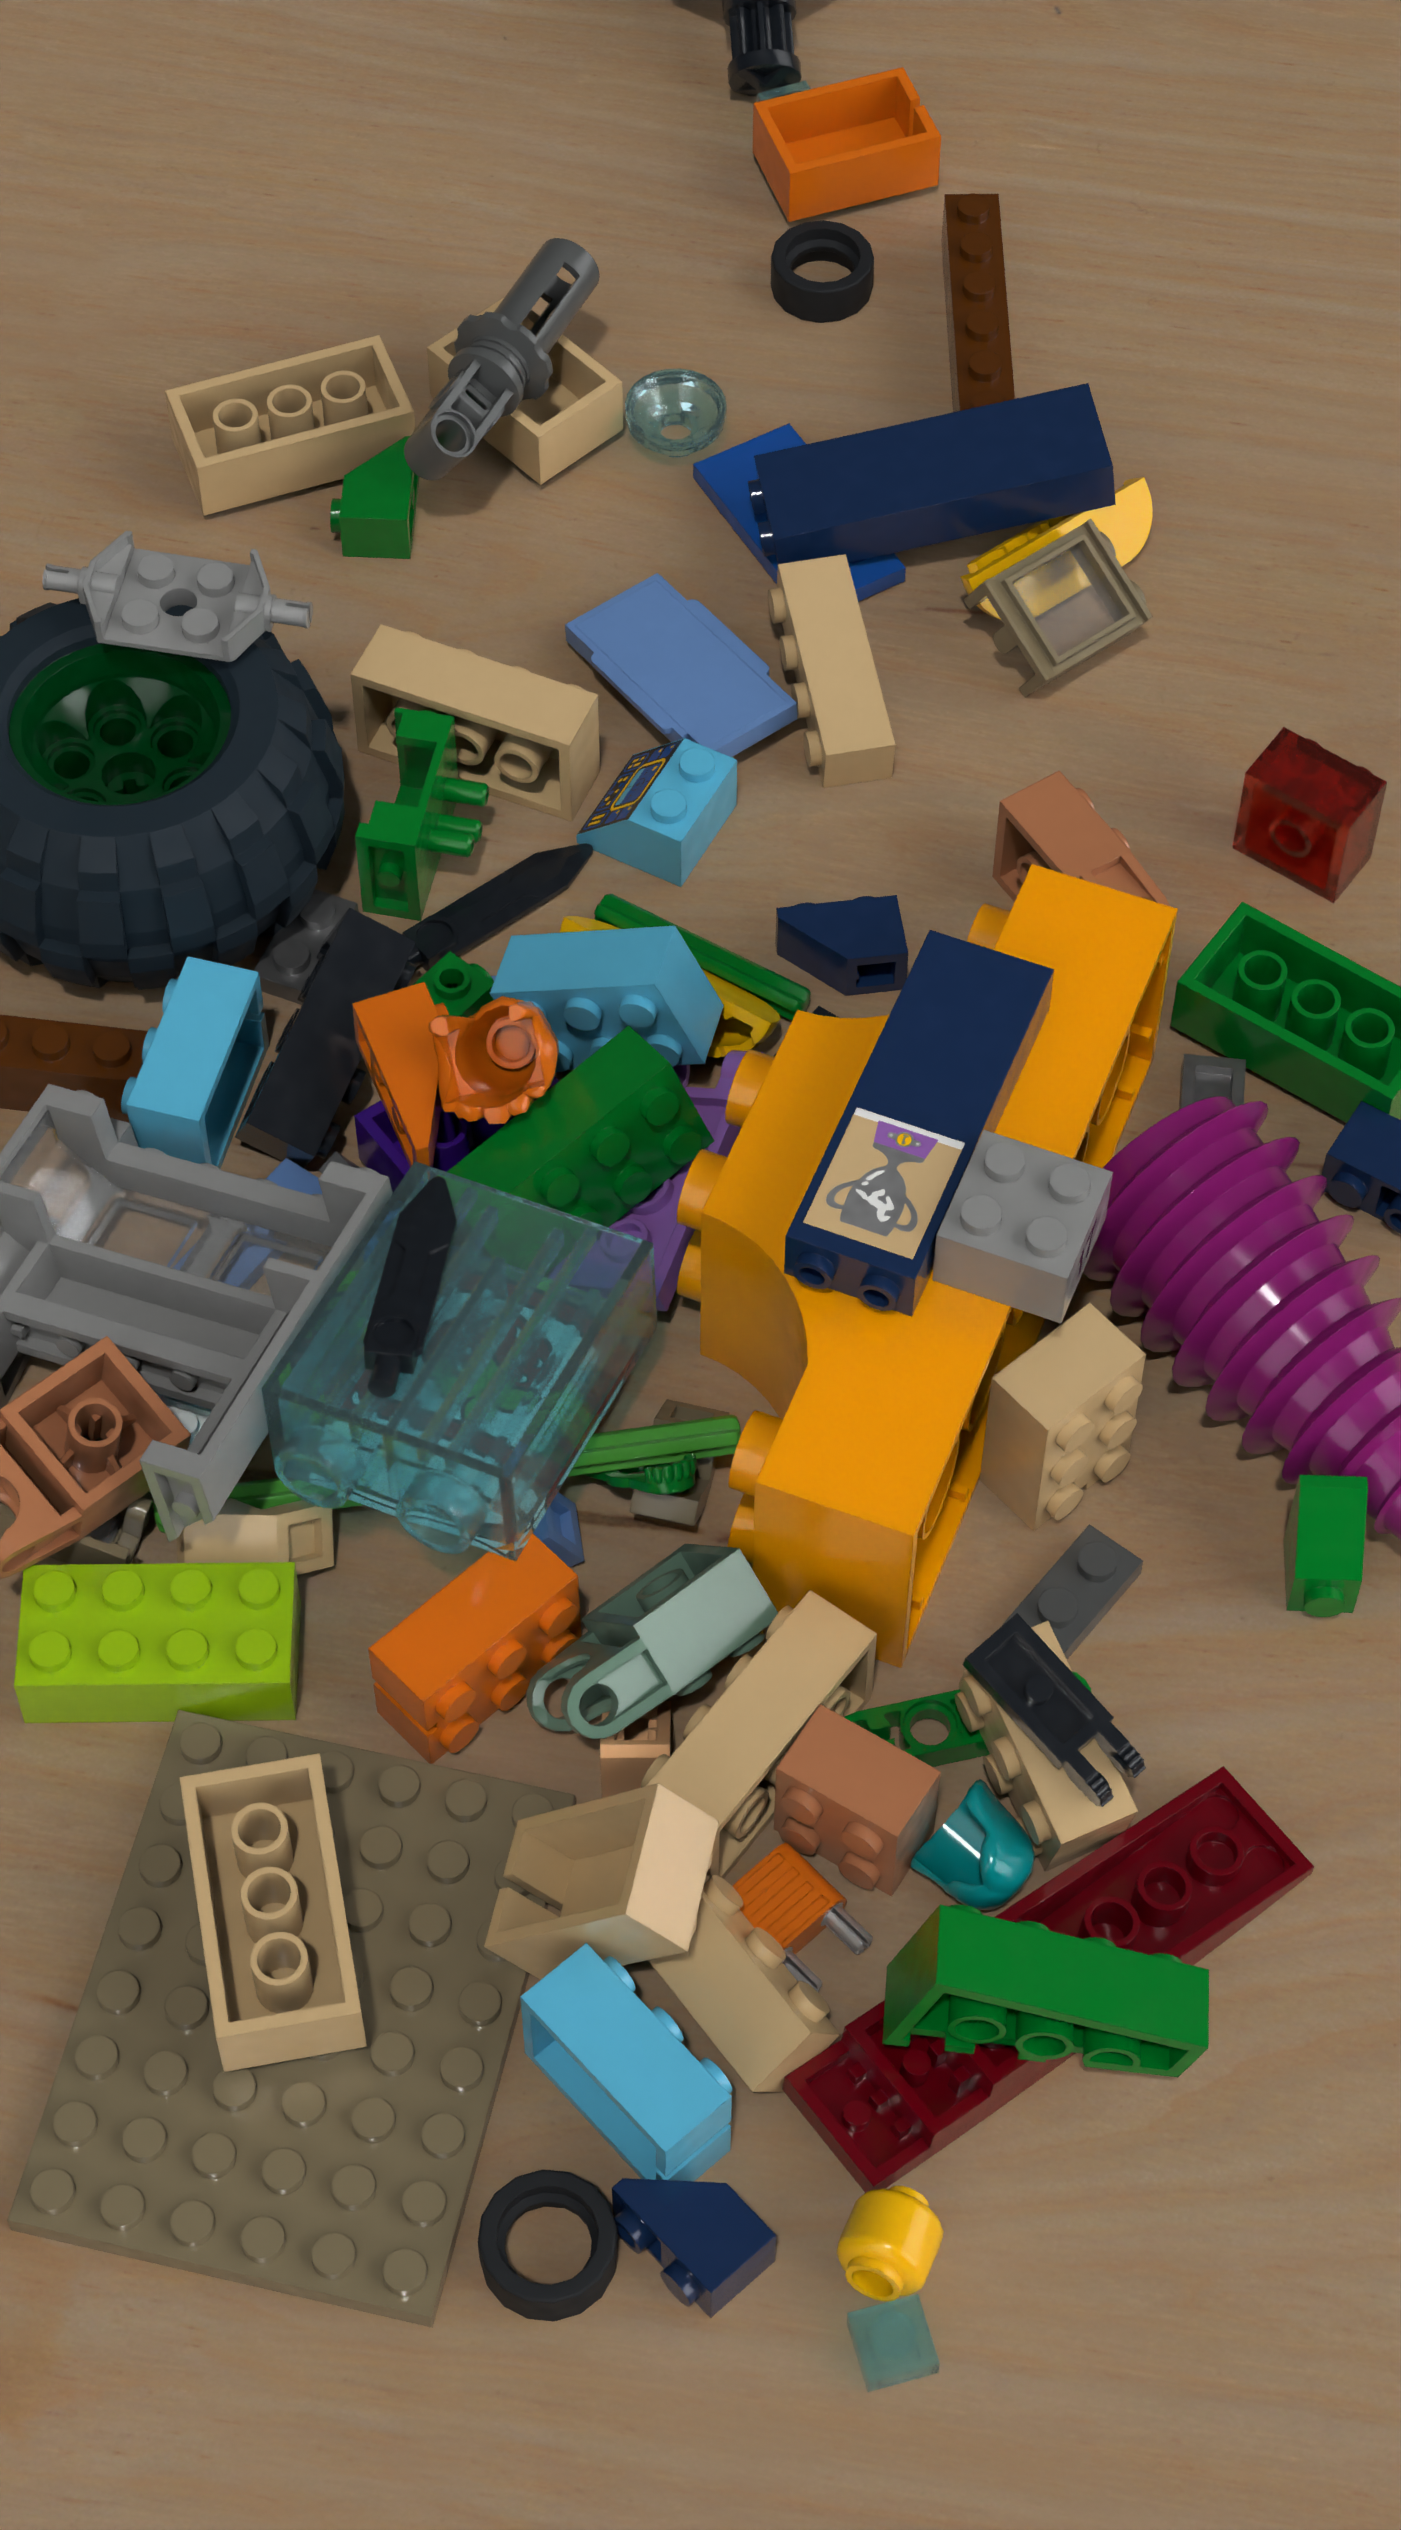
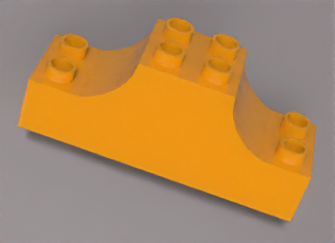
[677,864,1178,1668]

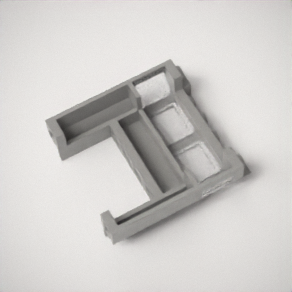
[0,1084,411,1542]

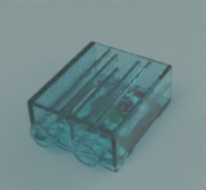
[261,1161,657,1561]

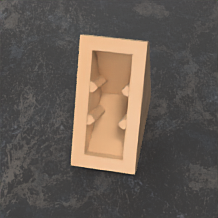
[600,1701,671,1798]

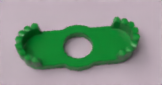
[585,1453,697,1495]

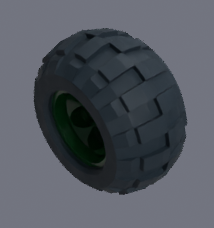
[0,598,345,990]

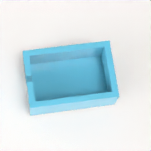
[490,926,724,1072]
[121,956,269,1168]
[520,1943,733,2181]

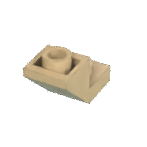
[177,1497,334,1575]

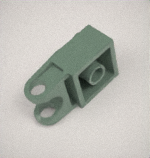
[527,1544,778,1739]

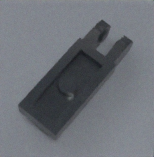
[963,1613,1146,1807]

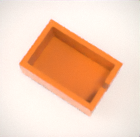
[753,67,941,222]
[368,1524,581,1764]

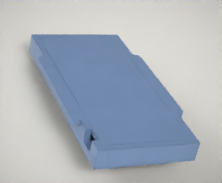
[565,573,797,757]

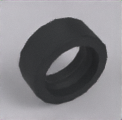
[770,220,874,323]
[478,2169,618,2322]

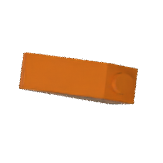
[352,982,449,1187]

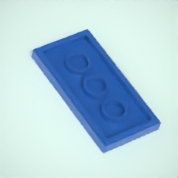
[693,424,906,602]

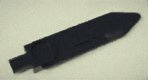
[402,843,593,971]
[363,1176,457,1398]

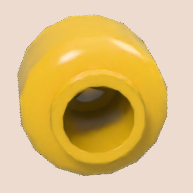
[836,2186,944,2302]

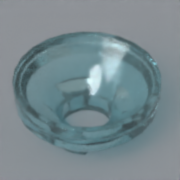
[625,368,726,458]

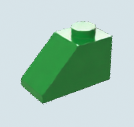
[330,436,420,559]
[1283,1475,1368,1617]

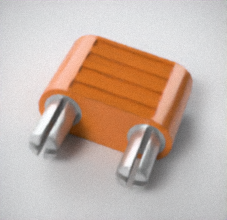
[732,1843,872,1992]

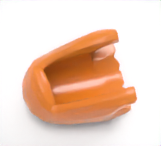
[428,996,559,1124]

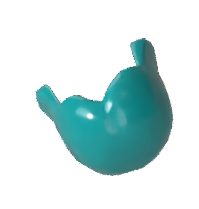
[910,1779,1035,1910]

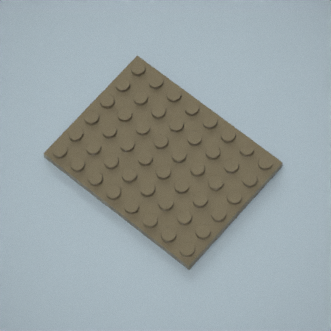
[7,1710,575,2328]

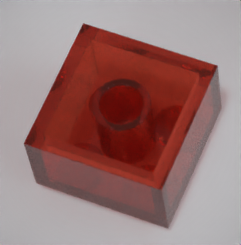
[1232,727,1387,903]

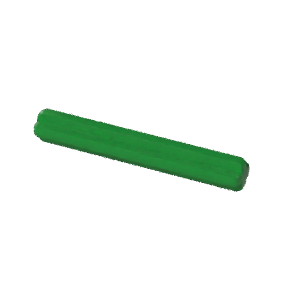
[594,894,811,1021]

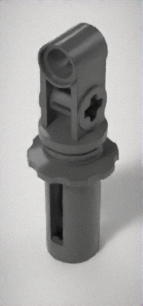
[404,238,600,481]

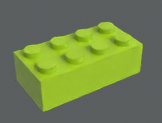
[14,1562,301,1723]

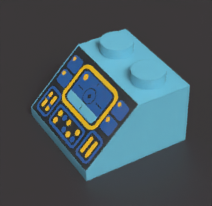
[576,738,737,887]

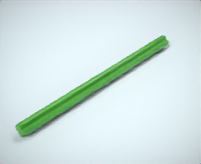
[153,1414,741,1533]

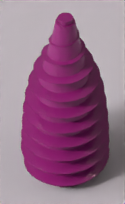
[1083,1096,1401,1541]

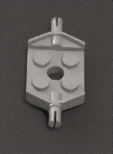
[42,531,313,662]

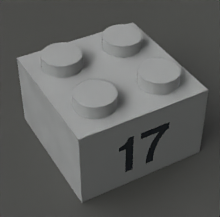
[932,1130,1113,1323]

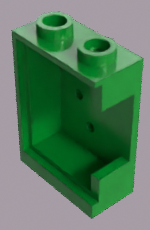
[355,707,489,921]

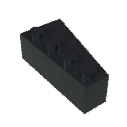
[235,907,416,1168]

